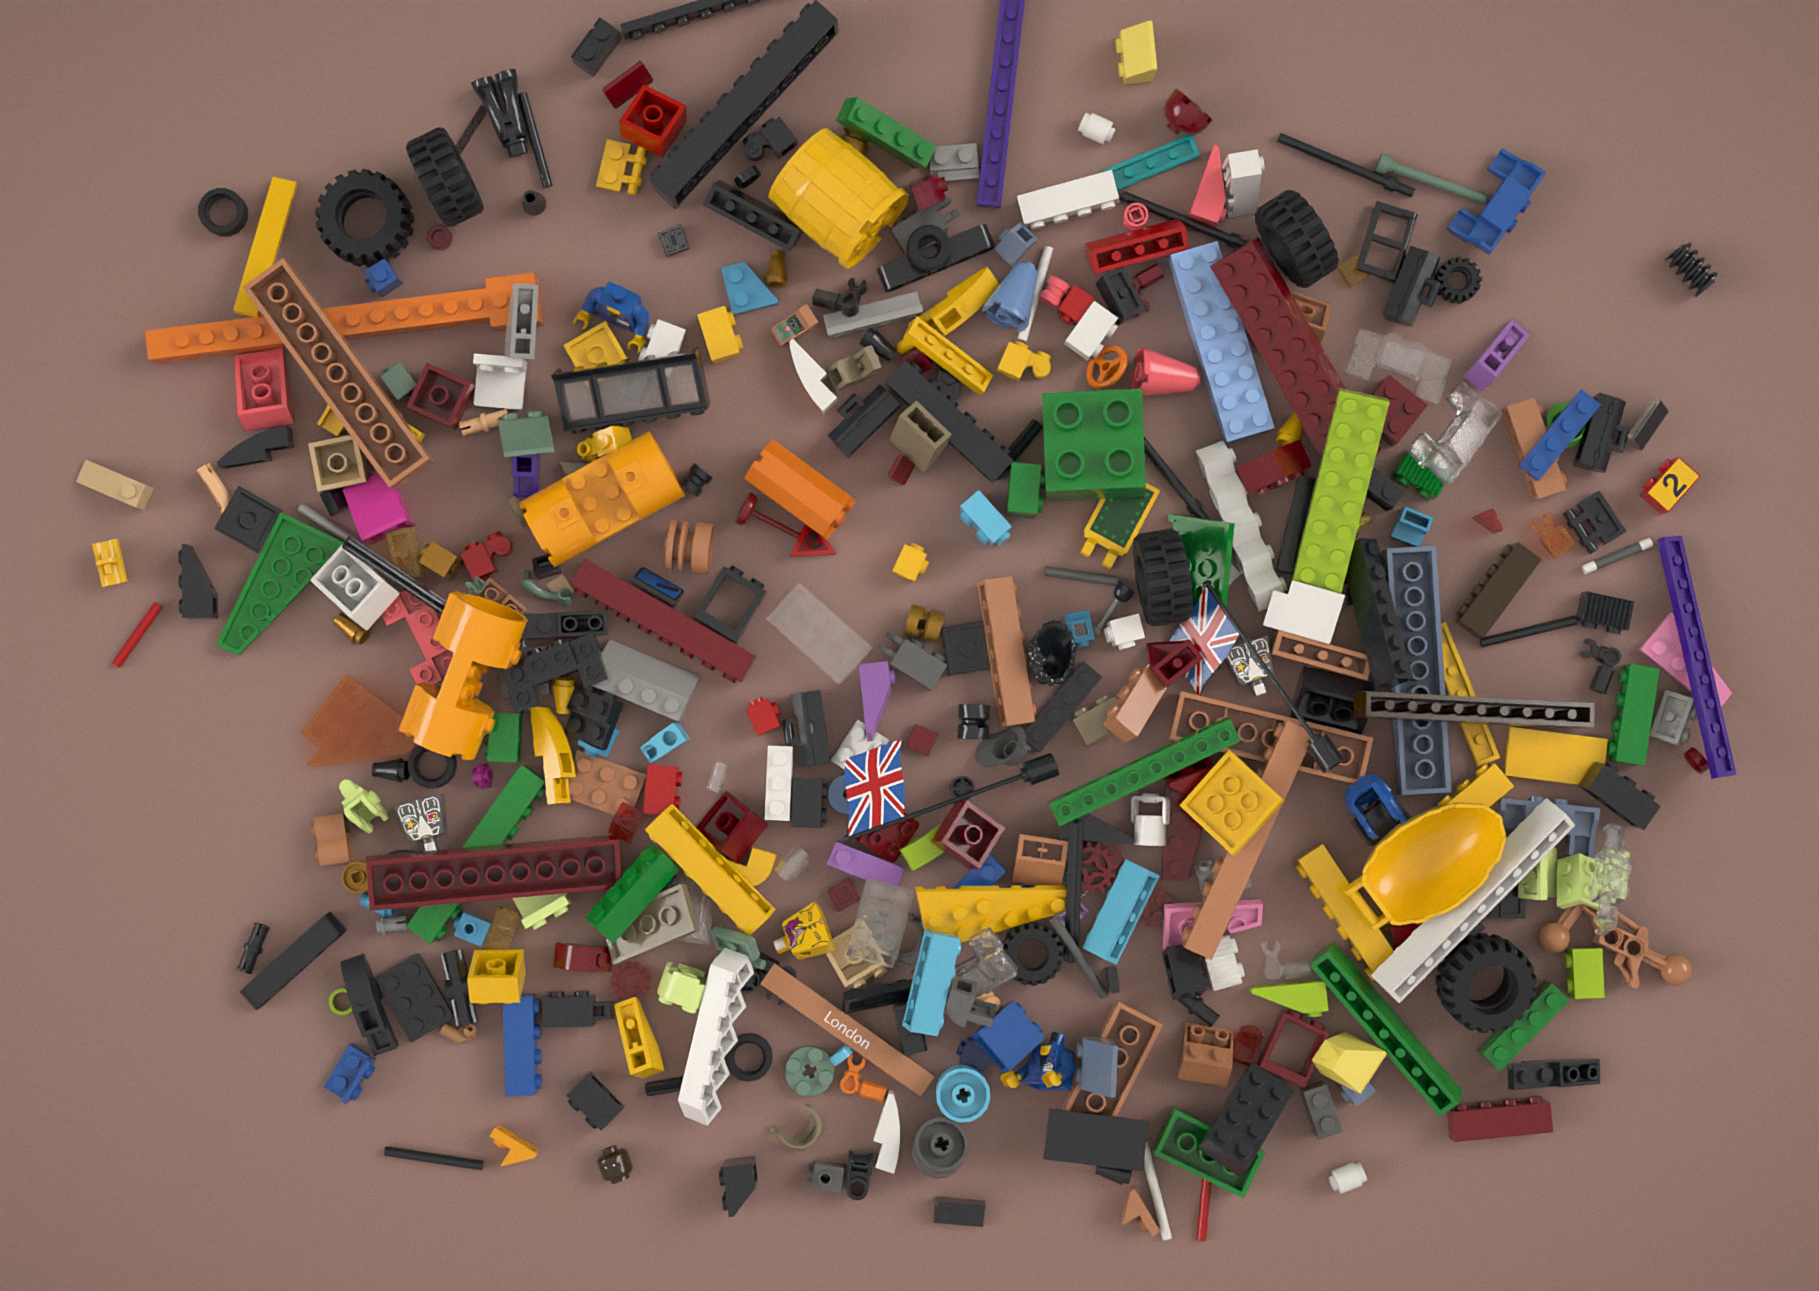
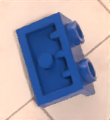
[324,1044,376,1104]

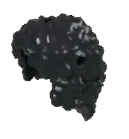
[1027,620,1076,687]

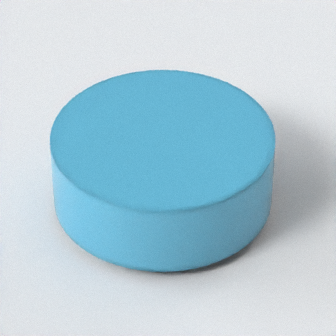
[829,1045,854,1066]

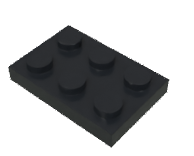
[375,953,455,1043]

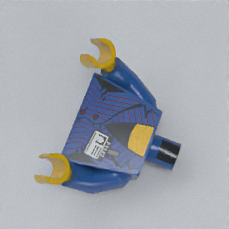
[573,282,650,353]
[1000,1032,1076,1091]

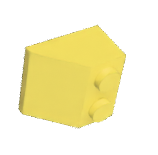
[1115,21,1157,84]

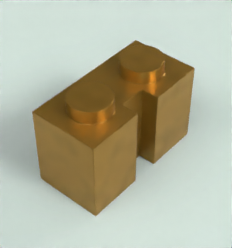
[419,541,464,581]

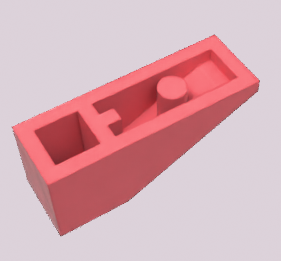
[1188,145,1227,228]

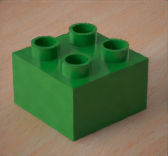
[1042,389,1146,501]

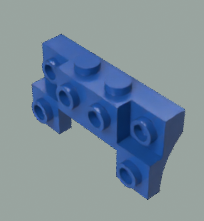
[1446,148,1546,255]

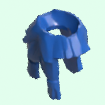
[1344,773,1407,840]

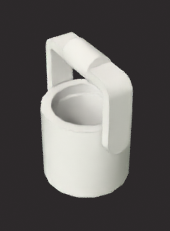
[1131,793,1170,846]

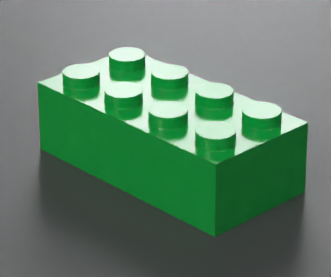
[1151,1106,1265,1198]

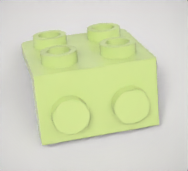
[1557,853,1614,913]
[512,893,572,930]

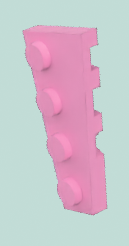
[1639,612,1732,707]
[1162,899,1263,951]

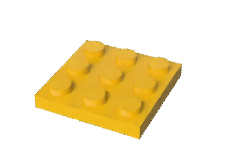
[1180,750,1285,856]

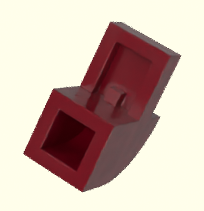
[553,942,612,973]

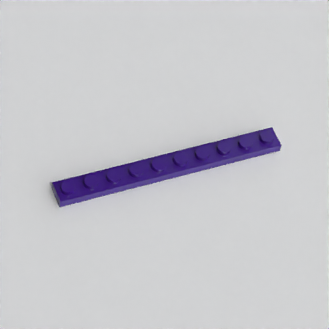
[976,0,1025,209]
[1657,536,1737,779]

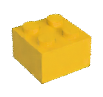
[467,949,526,1004]

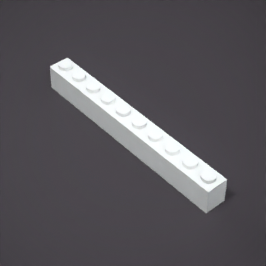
[1371,798,1575,1003]

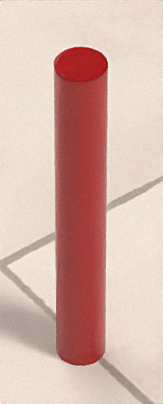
[112,602,163,668]
[1196,1178,1212,1241]

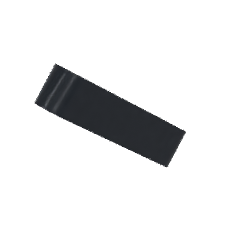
[877,224,996,293]
[240,911,347,1011]

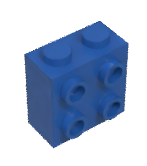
[972,1001,1045,1073]

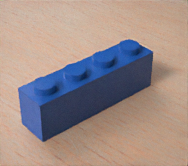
[503,994,542,1096]

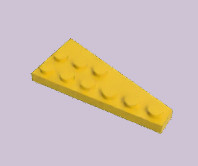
[914,885,1066,943]

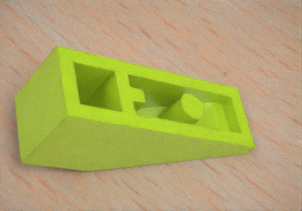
[1248,979,1328,1017]

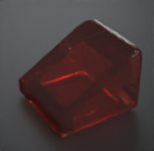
[1472,508,1503,534]

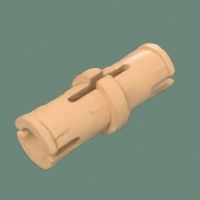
[459,408,508,437]

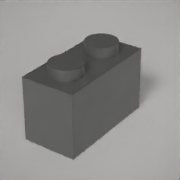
[1299,1081,1343,1140]

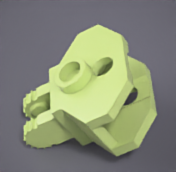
[339,779,389,834]

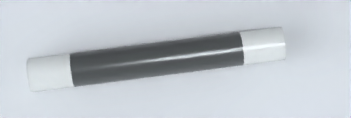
[1581,538,1653,574]

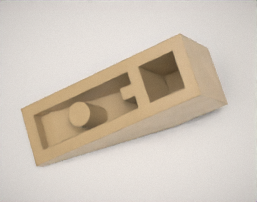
[76,460,154,510]

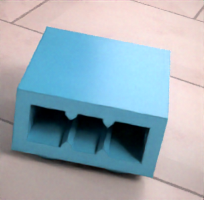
[959,490,1012,547]

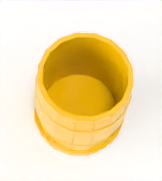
[768,128,910,269]

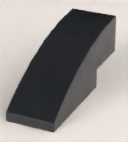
[217,425,295,469]

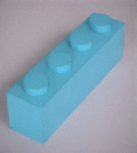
[1083,859,1160,965]
[902,929,961,1036]

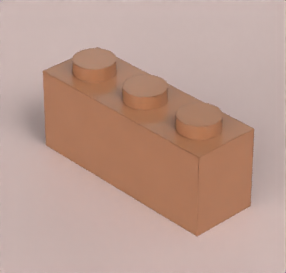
[1103,664,1167,743]

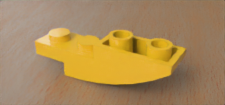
[908,266,1000,336]
[530,707,576,804]

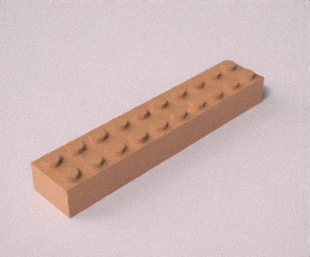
[243,258,434,490]

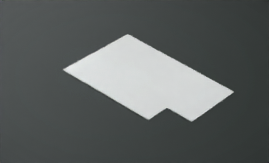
[1263,580,1345,644]

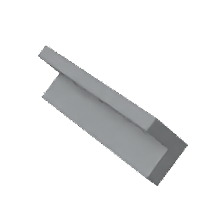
[823,291,923,340]

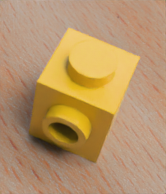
[893,543,929,582]

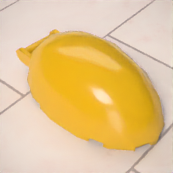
[1343,803,1507,931]

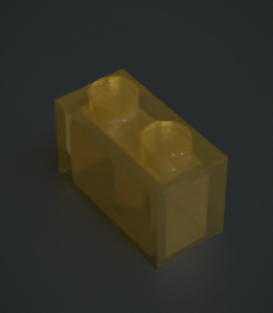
[386,527,426,579]

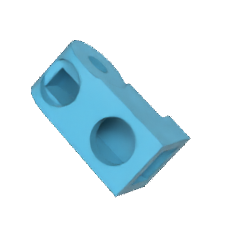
[640,721,690,764]

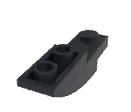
[521,610,607,639]
[340,953,399,1056]
[1508,1059,1600,1090]

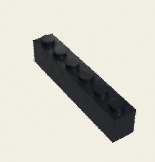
[885,360,1014,484]
[1346,538,1413,688]

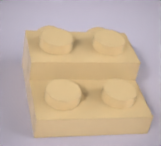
[826,920,890,991]

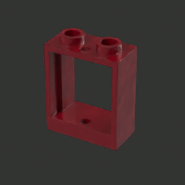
[1257,1009,1329,1088]

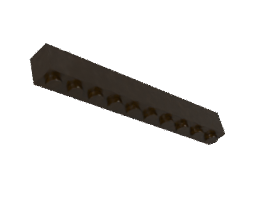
[1354,691,1595,729]

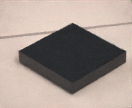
[214,486,283,553]
[941,621,990,676]

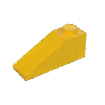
[614,996,664,1079]

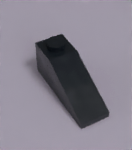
[1059,813,1133,844]

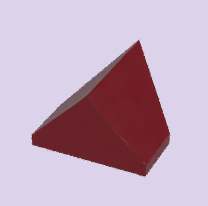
[1147,640,1203,688]

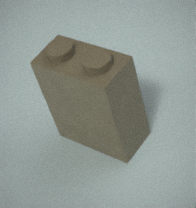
[889,401,952,473]

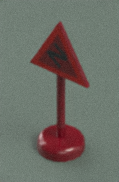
[735,492,836,557]

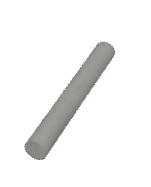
[298,503,364,545]

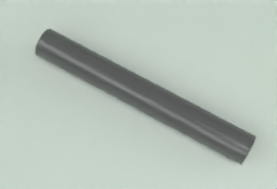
[1044,566,1118,586]

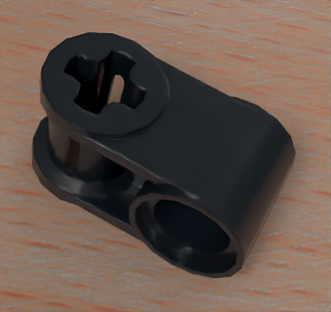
[846,1150,874,1200]

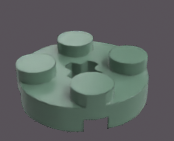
[785,1046,834,1096]

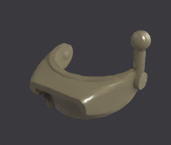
[769,1103,824,1151]

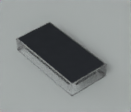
[1627,397,1669,451]

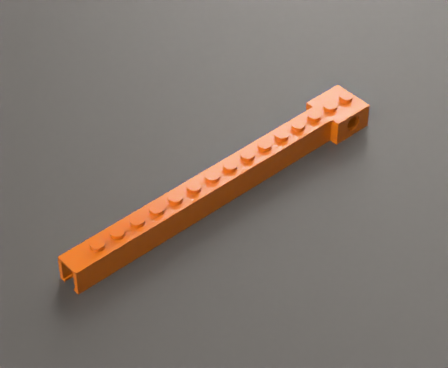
[145,272,544,364]

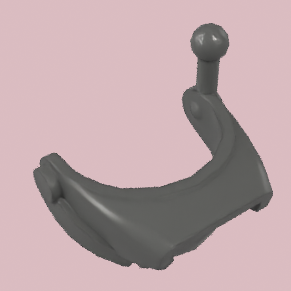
[884,913,924,966]

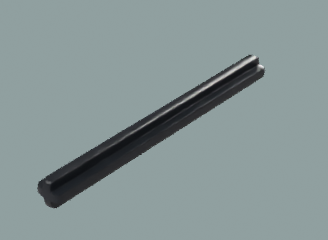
[342,536,447,615]
[1064,820,1084,963]

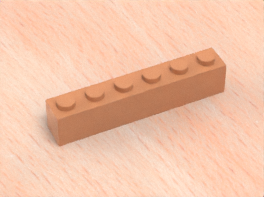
[977,576,1036,727]

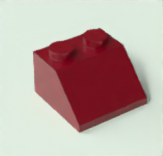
[696,790,768,863]

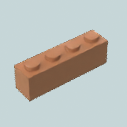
[1501,397,1567,501]
[1270,630,1370,681]

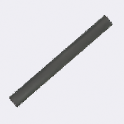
[1050,916,1109,999]

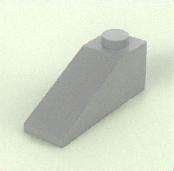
[505,283,539,359]

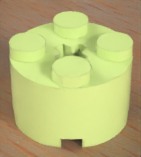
[657,962,707,1013]

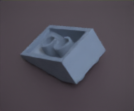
[1075,1036,1118,1098]

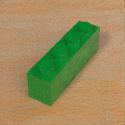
[835,97,936,169]
[1607,664,1660,766]
[585,844,680,944]
[1476,981,1570,1071]

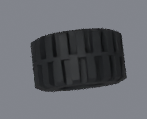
[1001,922,1064,986]

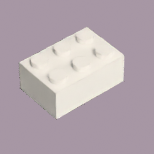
[310,545,400,630]

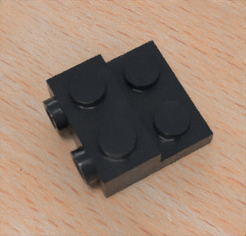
[564,685,624,750]

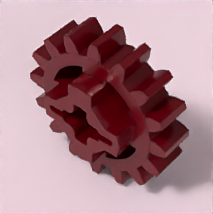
[1064,841,1118,895]

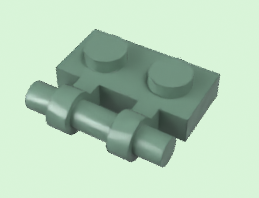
[710,925,766,970]

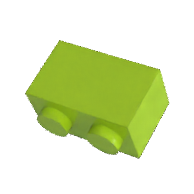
[1563,946,1605,999]

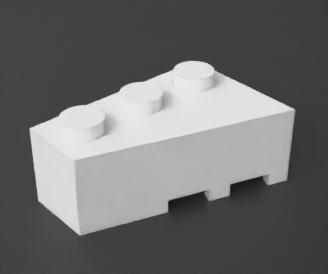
[1222,149,1265,218]

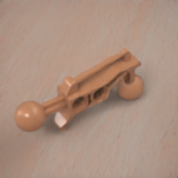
[1538,904,1692,989]

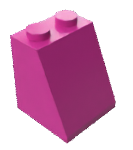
[343,470,416,545]

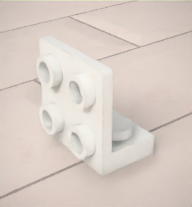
[473,353,527,410]

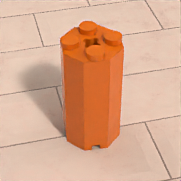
[744,439,856,541]

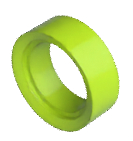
[329,987,353,1015]

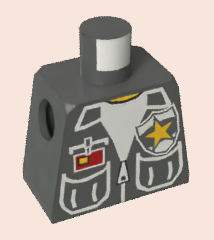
[1225,635,1274,696]
[394,794,447,851]

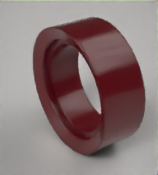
[1683,747,1709,774]

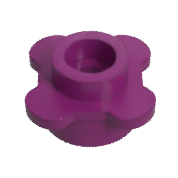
[472,763,493,789]

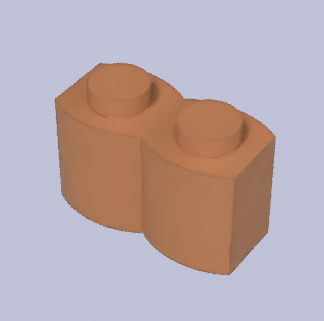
[311,813,354,866]

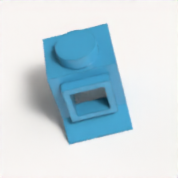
[1063,610,1095,648]

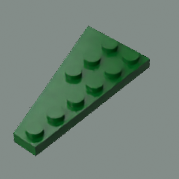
[216,512,344,655]

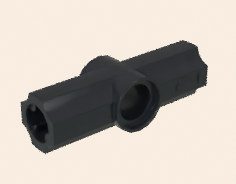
[441,949,478,1026]

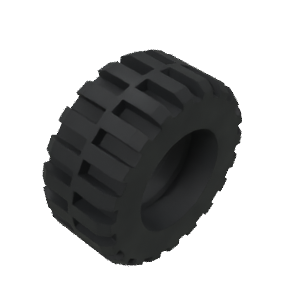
[406,127,484,227]
[315,169,414,267]
[1254,190,1339,288]
[1133,528,1193,627]
[1435,933,1537,1033]

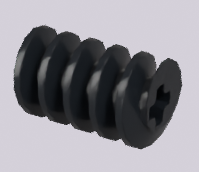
[1664,242,1718,297]

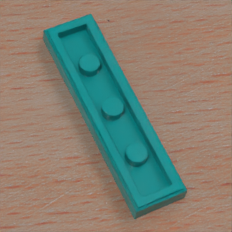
[1101,135,1201,191]

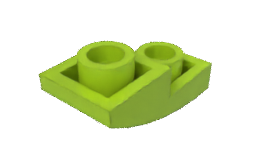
[900,823,944,871]

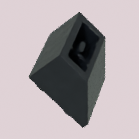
[719,1156,758,1217]

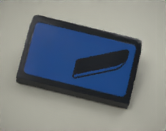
[632,567,684,606]

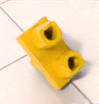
[92,539,128,587]

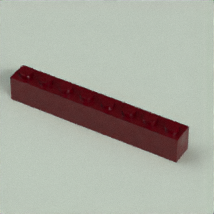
[570,558,756,684]

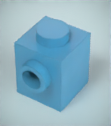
[453,911,494,946]

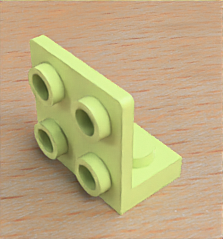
[1518,848,1557,900]

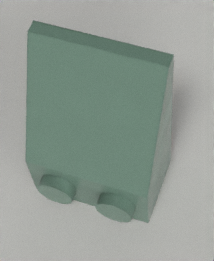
[497,410,555,457]

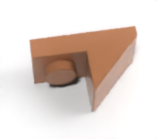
[1120,1185,1161,1237]

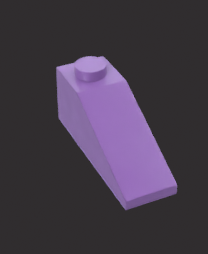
[1463,320,1530,392]
[859,661,895,742]
[827,841,905,891]

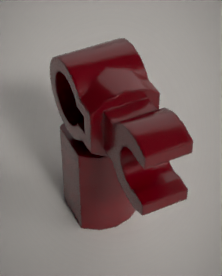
[1130,263,1164,318]

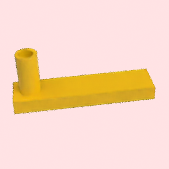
[897,316,993,396]

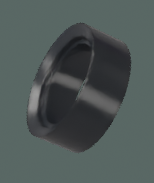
[734,165,761,189]

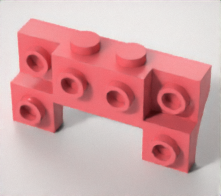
[381,582,454,685]

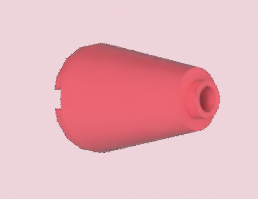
[1130,348,1201,397]

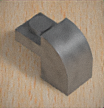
[946,976,996,1028]

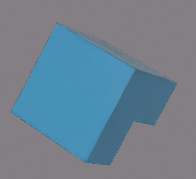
[1388,507,1434,547]

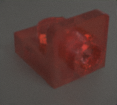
[608,802,643,844]

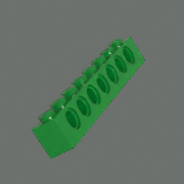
[1048,717,1241,826]

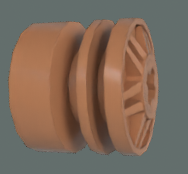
[664,518,715,575]

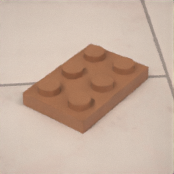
[568,750,647,821]

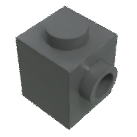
[808,1160,845,1193]

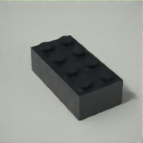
[1197,1062,1295,1177]

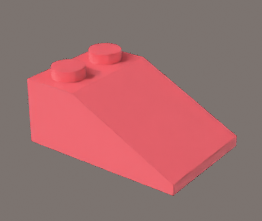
[234,348,294,432]

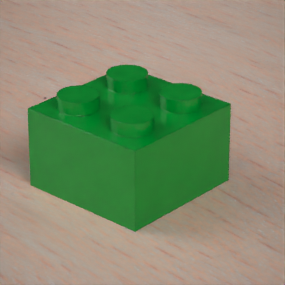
[1006,462,1045,518]

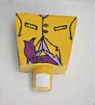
[773,902,837,960]

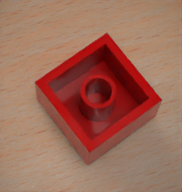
[619,84,687,158]

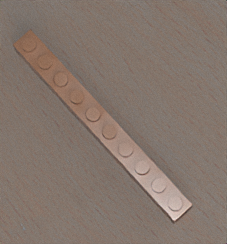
[1181,720,1315,960]

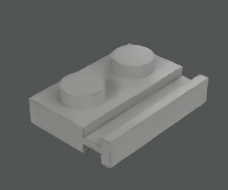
[929,143,980,183]

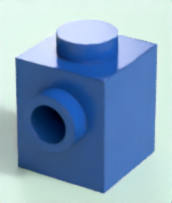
[364,258,403,297]

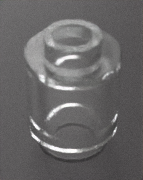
[774,847,810,883]

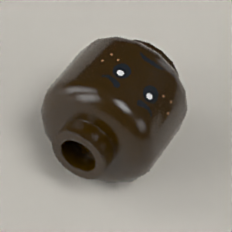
[597,1145,633,1184]

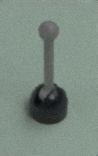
[1093,581,1135,636]

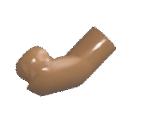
[440,1023,477,1044]

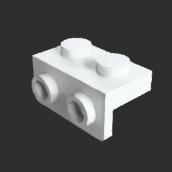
[831,719,889,770]

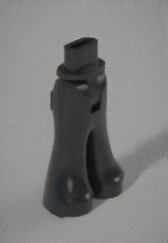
[471,69,528,158]

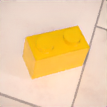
[697,306,744,364]

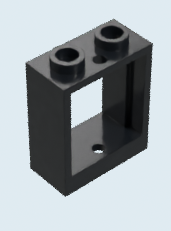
[694,565,767,642]

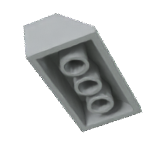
[592,639,700,722]

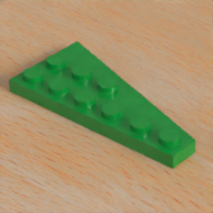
[1168,514,1235,670]

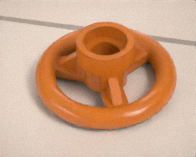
[1086,345,1128,389]

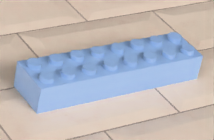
[1168,241,1274,445]

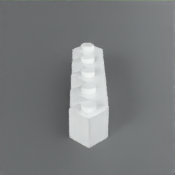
[1196,441,1287,612]
[678,948,754,1126]

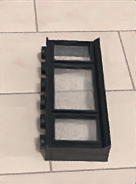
[551,347,711,434]

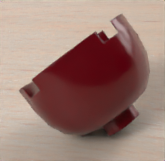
[1164,88,1213,136]

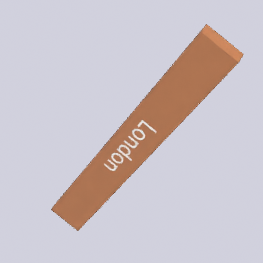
[760,963,935,1097]

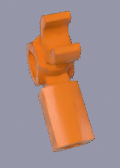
[840,1054,887,1103]

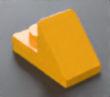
[490,1124,540,1166]

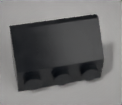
[1289,666,1375,735]

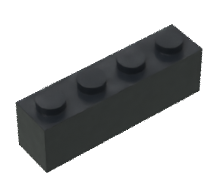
[703,180,803,252]

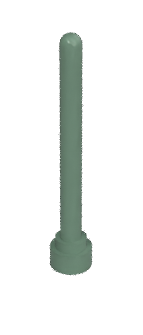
[1375,153,1488,204]

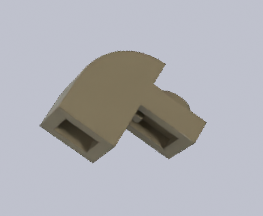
[826,345,882,392]

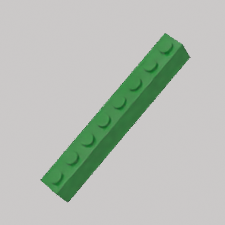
[406,765,546,944]
[1310,941,1463,1116]

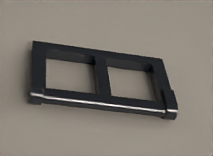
[1355,201,1418,283]

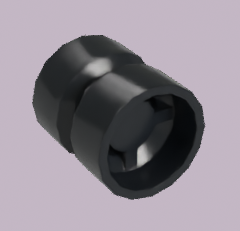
[957,704,990,740]

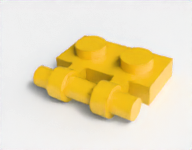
[596,139,647,196]

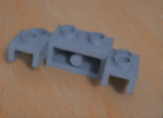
[1497,796,1600,857]

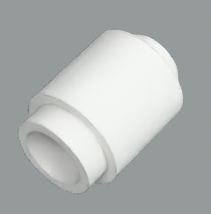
[1078,113,1116,145]
[1328,1162,1367,1194]

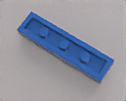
[1518,389,1601,481]

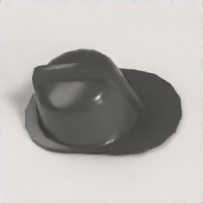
[975,726,1031,767]

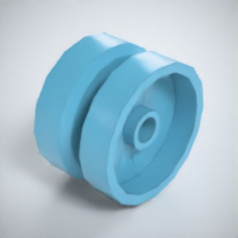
[936,1064,990,1123]

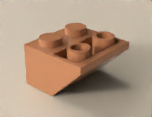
[1012,833,1068,886]
[1177,1022,1234,1087]

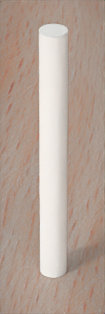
[1017,246,1053,342]
[1144,1141,1172,1240]

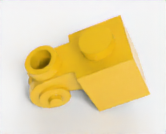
[997,341,1051,381]
[577,426,632,462]

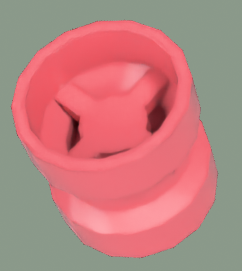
[1122,203,1149,231]
[1038,276,1071,309]

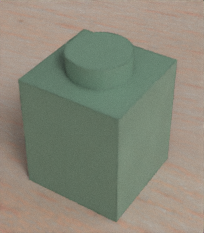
[380,362,417,403]

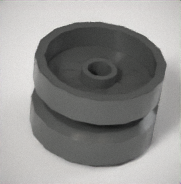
[911,1117,969,1179]

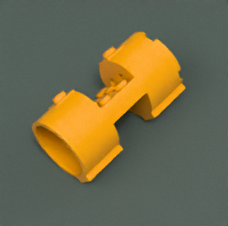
[519,431,685,567]
[399,591,528,760]

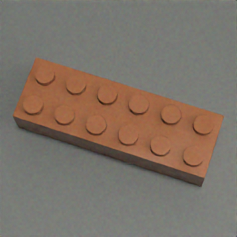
[1061,999,1163,1116]

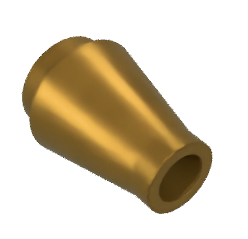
[764,250,788,288]
[333,613,371,645]

